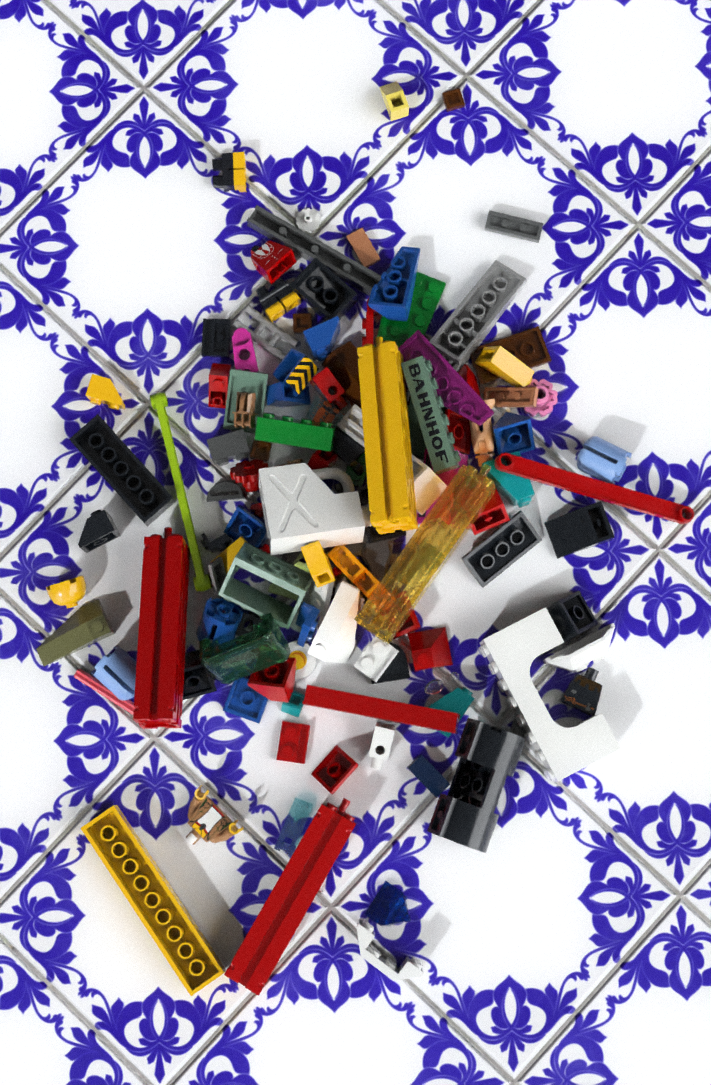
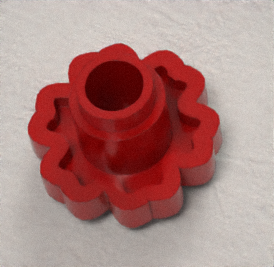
[230,459,269,492]

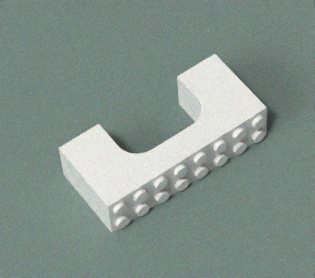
[479,607,621,782]

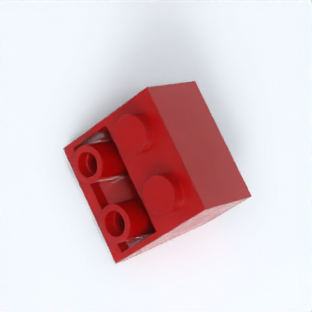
[456,479,510,535]

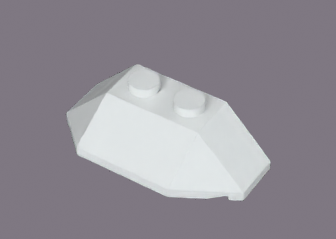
[543,623,615,673]

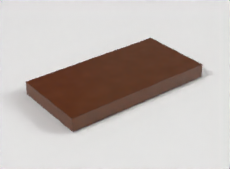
[470,326,551,386]

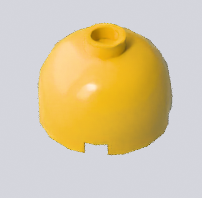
[46,576,86,609]

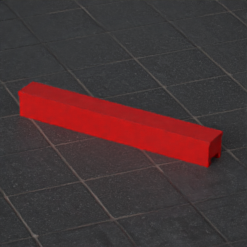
[302,685,460,734]

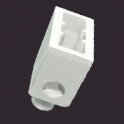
[369,722,395,770]

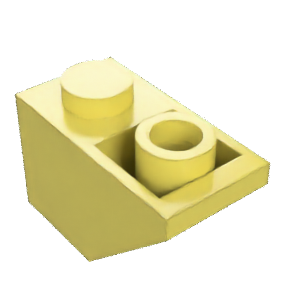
[379,81,409,121]

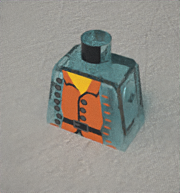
[305,395,345,427]

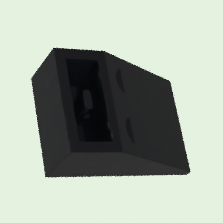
[544,501,614,559]

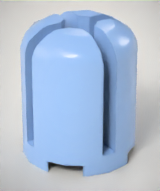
[577,436,632,485]
[91,645,137,701]

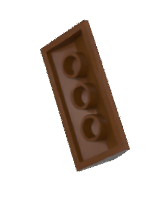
[321,341,362,409]

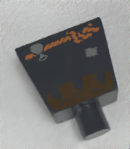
[558,667,602,716]

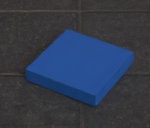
[223,674,268,724]

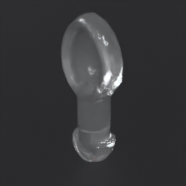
[424,672,459,695]

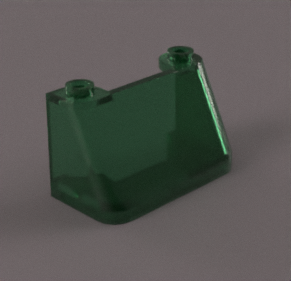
[199,612,290,684]

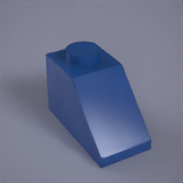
[266,382,310,407]

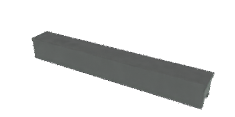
[247,205,381,296]

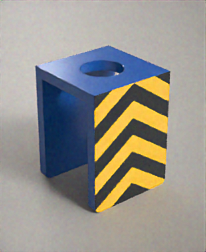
[272,348,319,394]

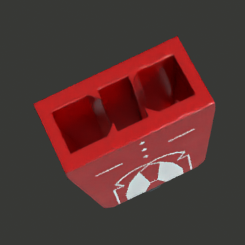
[251,241,297,284]

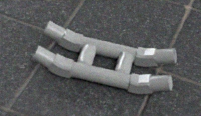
[233,304,301,360]

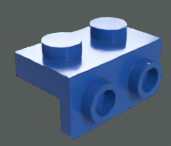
[295,602,320,647]

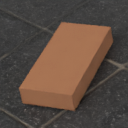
[346,228,380,268]

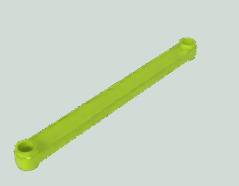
[150,392,212,592]

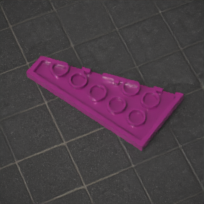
[398,330,494,426]

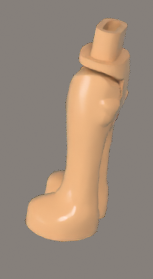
[469,399,495,466]

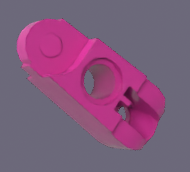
[232,328,259,372]

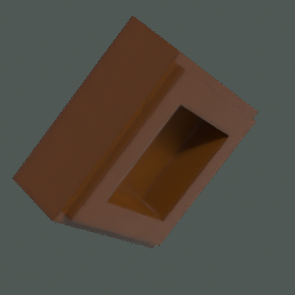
[442,88,465,112]
[293,313,312,334]
[250,439,272,463]

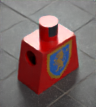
[309,367,348,411]

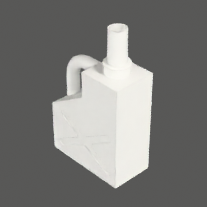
[259,463,372,555]

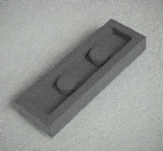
[484,210,544,243]

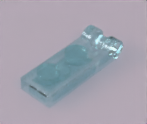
[274,797,313,856]

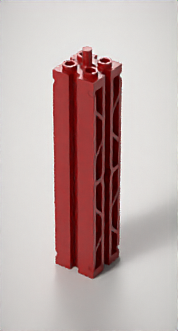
[133,527,190,729]
[224,798,357,996]

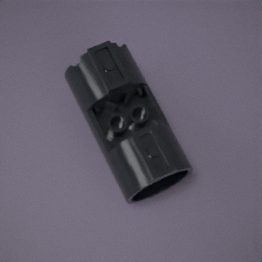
[427,718,525,853]

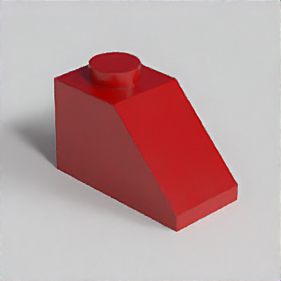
[307,450,339,470]

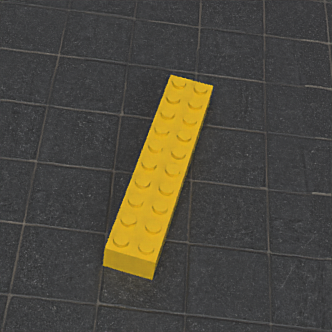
[81,805,226,996]

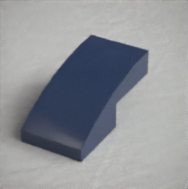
[407,754,450,798]

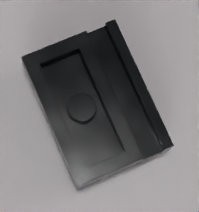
[201,319,231,358]

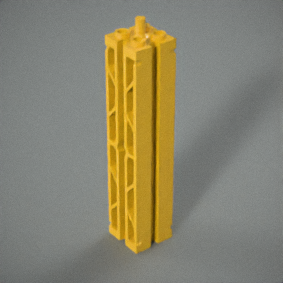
[357,337,418,534]

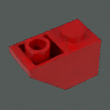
[208,363,231,409]

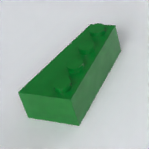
[255,413,336,451]

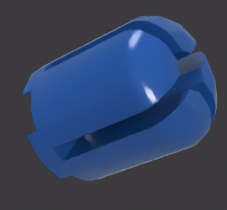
[196,597,243,652]

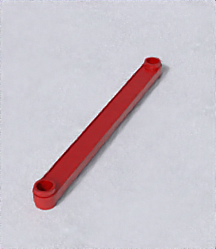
[494,453,694,524]

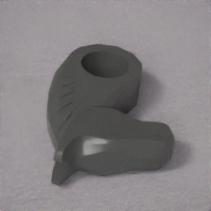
[330,530,400,583]

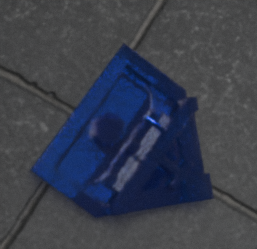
[364,881,411,927]

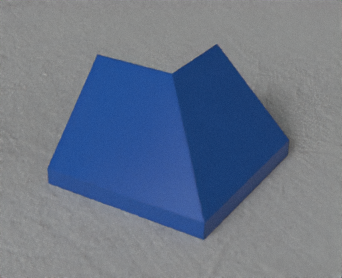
[493,412,535,455]

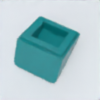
[281,690,305,717]

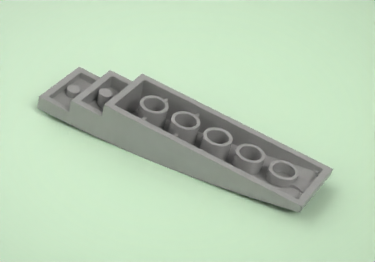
[429,260,526,372]

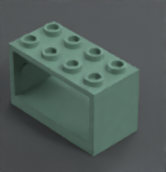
[218,542,313,629]

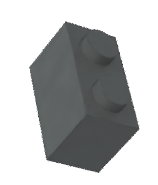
[207,429,250,466]

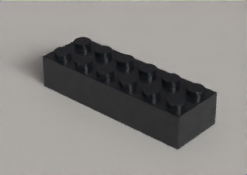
[69,414,176,527]

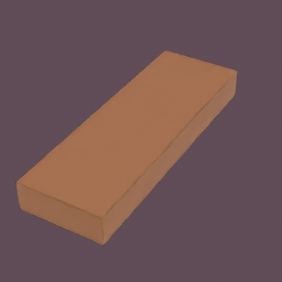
[483,387,538,407]

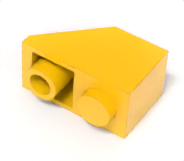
[86,374,126,410]
[301,540,336,588]

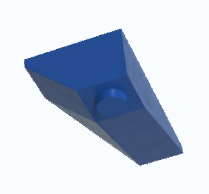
[368,246,420,322]

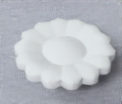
[296,208,321,233]

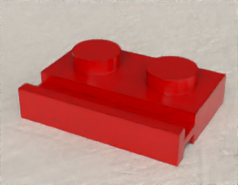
[276,721,310,764]

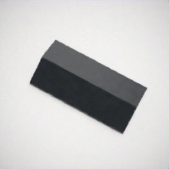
[461,510,542,588]

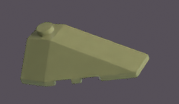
[36,599,115,667]

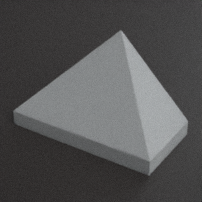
[208,557,227,599]

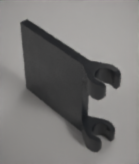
[333,426,365,475]

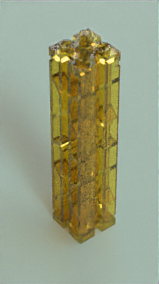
[354,464,496,645]

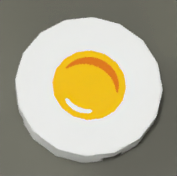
[279,641,317,679]

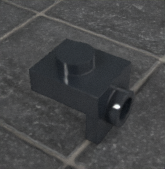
[200,533,231,553]

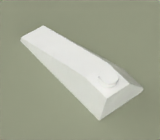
[308,581,360,663]

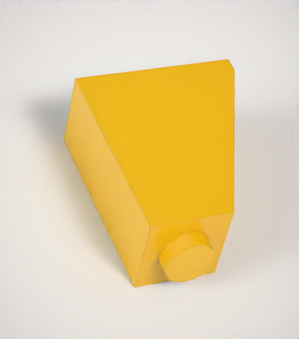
[475,346,534,387]

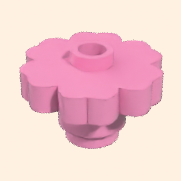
[524,379,558,417]

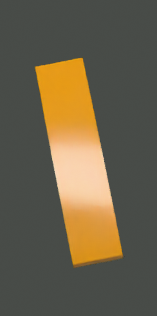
[327,545,397,613]

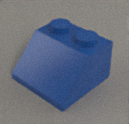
[303,316,340,361]

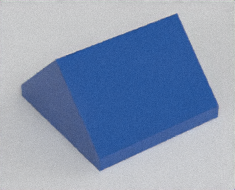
[224,505,267,548]

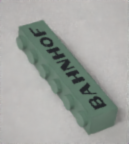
[401,356,461,474]

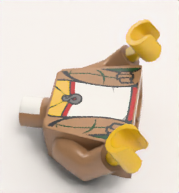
[186,785,244,845]

